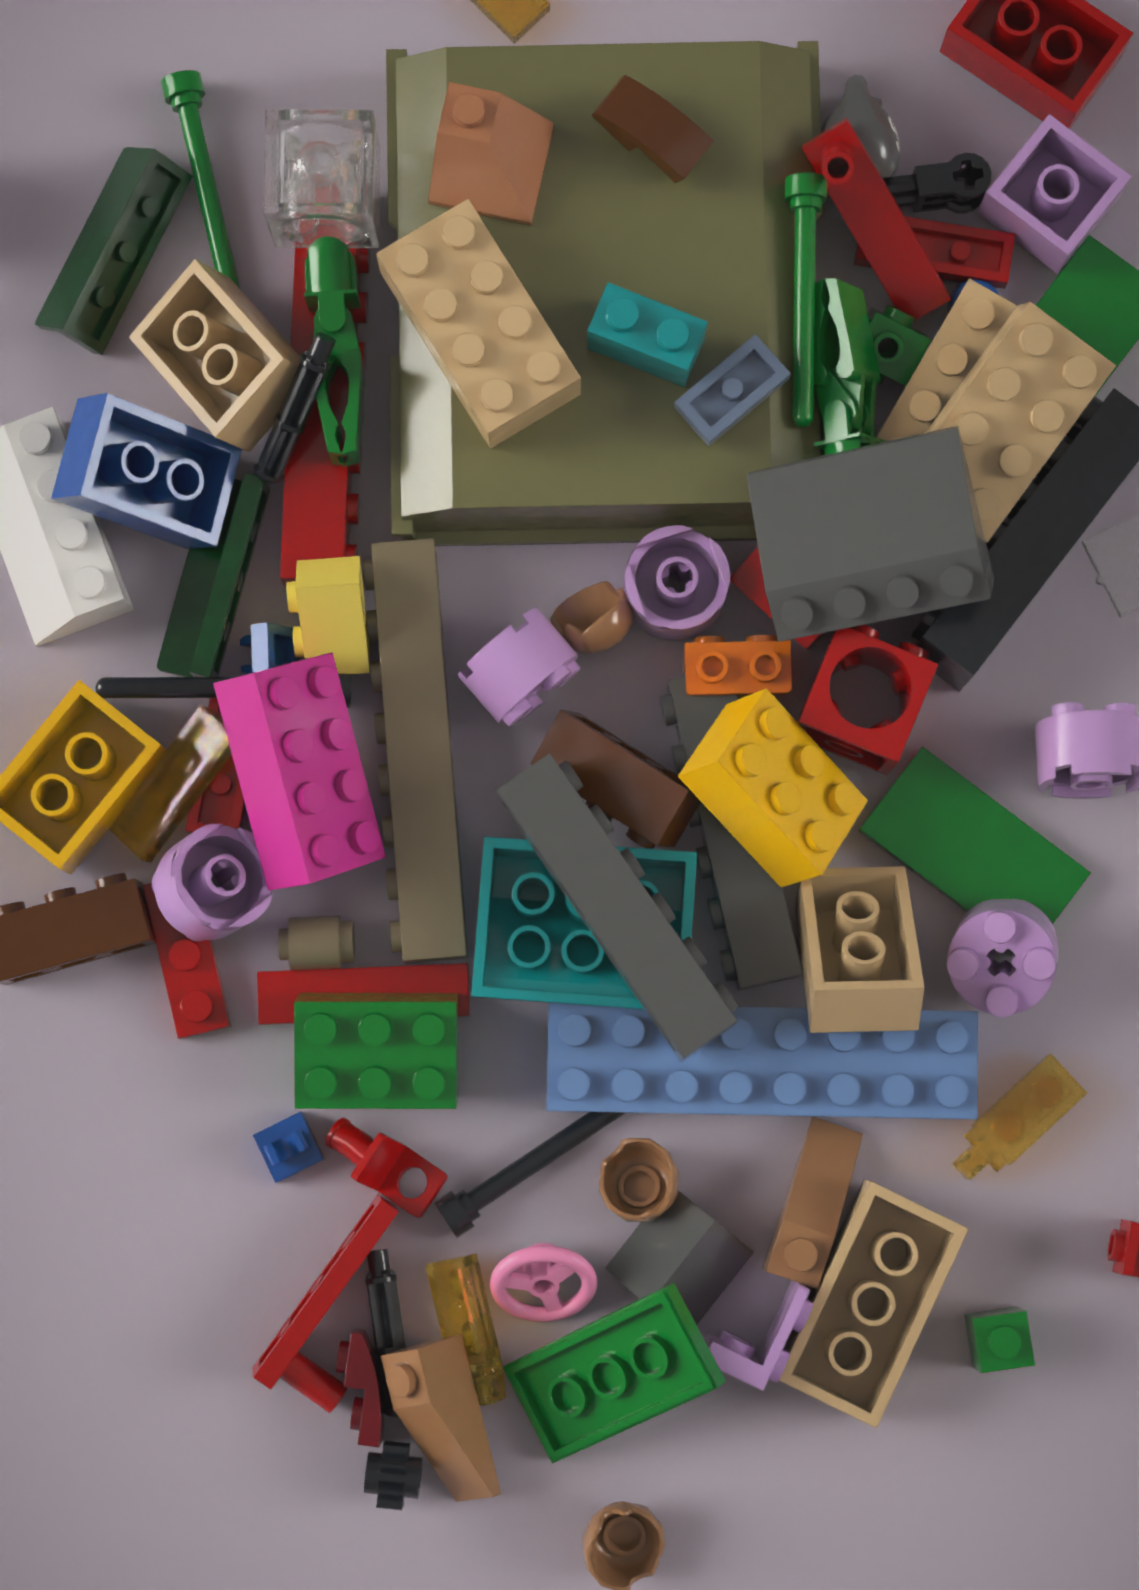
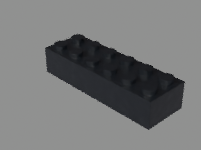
[911,388,1139,692]

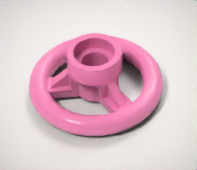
[490,1243,597,1322]

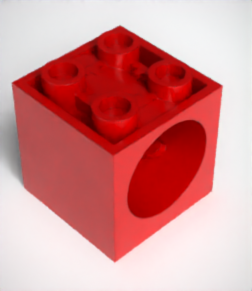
[797,625,938,776]

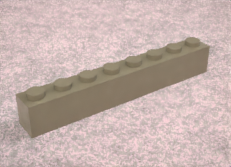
[363,538,469,964]

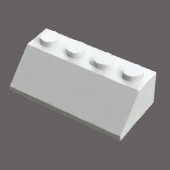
[0,407,134,647]

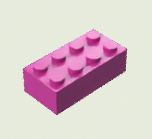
[213,652,386,891]

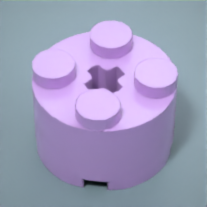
[624,525,730,640]
[458,607,581,727]
[1035,702,1139,799]
[151,824,273,941]
[946,898,1059,1018]

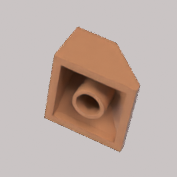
[428,82,554,226]

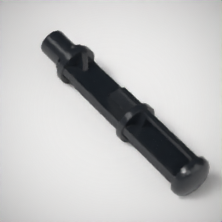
[253,332,336,484]
[365,1249,407,1417]

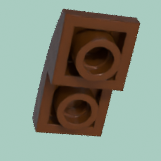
[591,75,714,184]

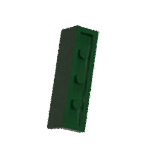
[35,147,193,355]
[157,473,270,677]

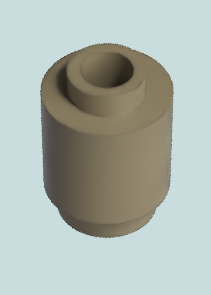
[278,916,355,970]

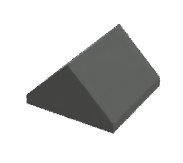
[605,1191,754,1325]

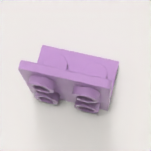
[704,1280,814,1391]

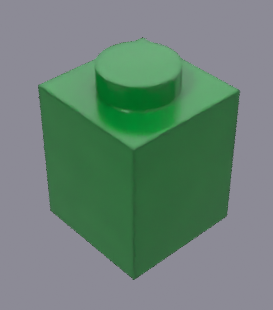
[964,1306,1035,1373]

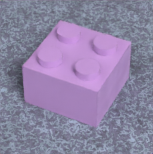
[977,114,1132,274]

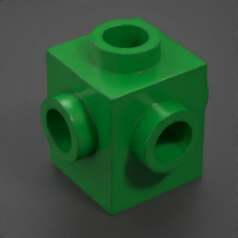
[868,304,932,386]

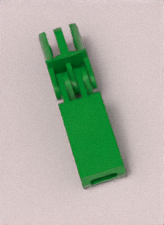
[304,236,365,467]
[814,278,886,455]

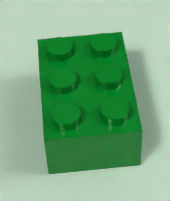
[294,993,458,1109]

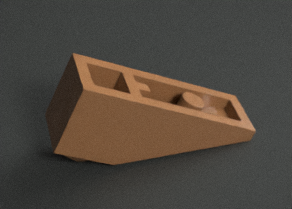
[762,1116,863,1289]
[381,1334,501,1502]

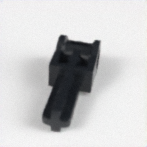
[883,153,991,214]

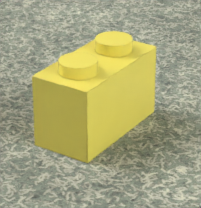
[286,556,371,674]

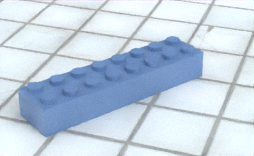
[546,1003,978,1119]

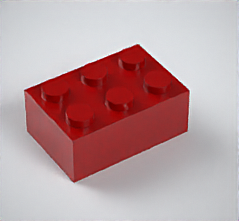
[939,0,1134,129]

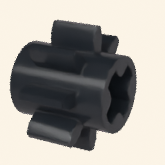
[364,1440,423,1511]

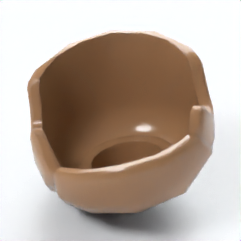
[550,581,633,654]
[599,1138,680,1222]
[582,1501,665,1590]

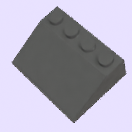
[747,426,994,642]

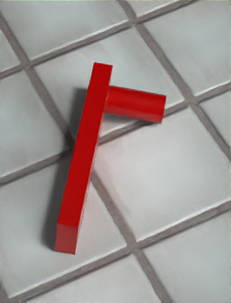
[802,117,951,321]
[252,1193,399,1413]

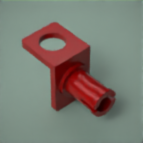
[325,1117,448,1218]

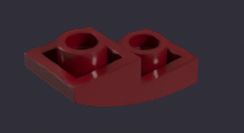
[336,1328,384,1448]

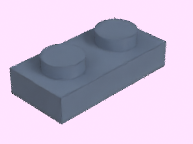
[674,334,791,447]

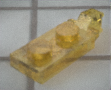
[952,1053,1087,1180]
[425,1253,506,1406]

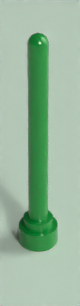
[161,70,241,290]
[785,172,827,428]

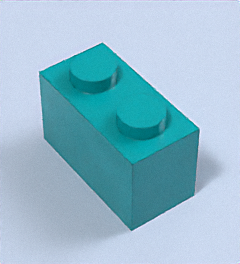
[587,282,708,388]

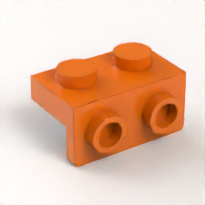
[683,635,792,696]

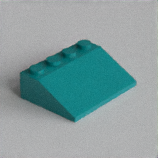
[471,837,697,1010]

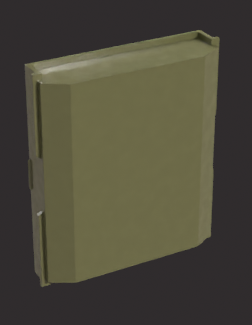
[386,41,825,547]

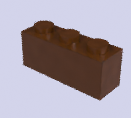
[530,709,701,849]
[0,873,156,985]

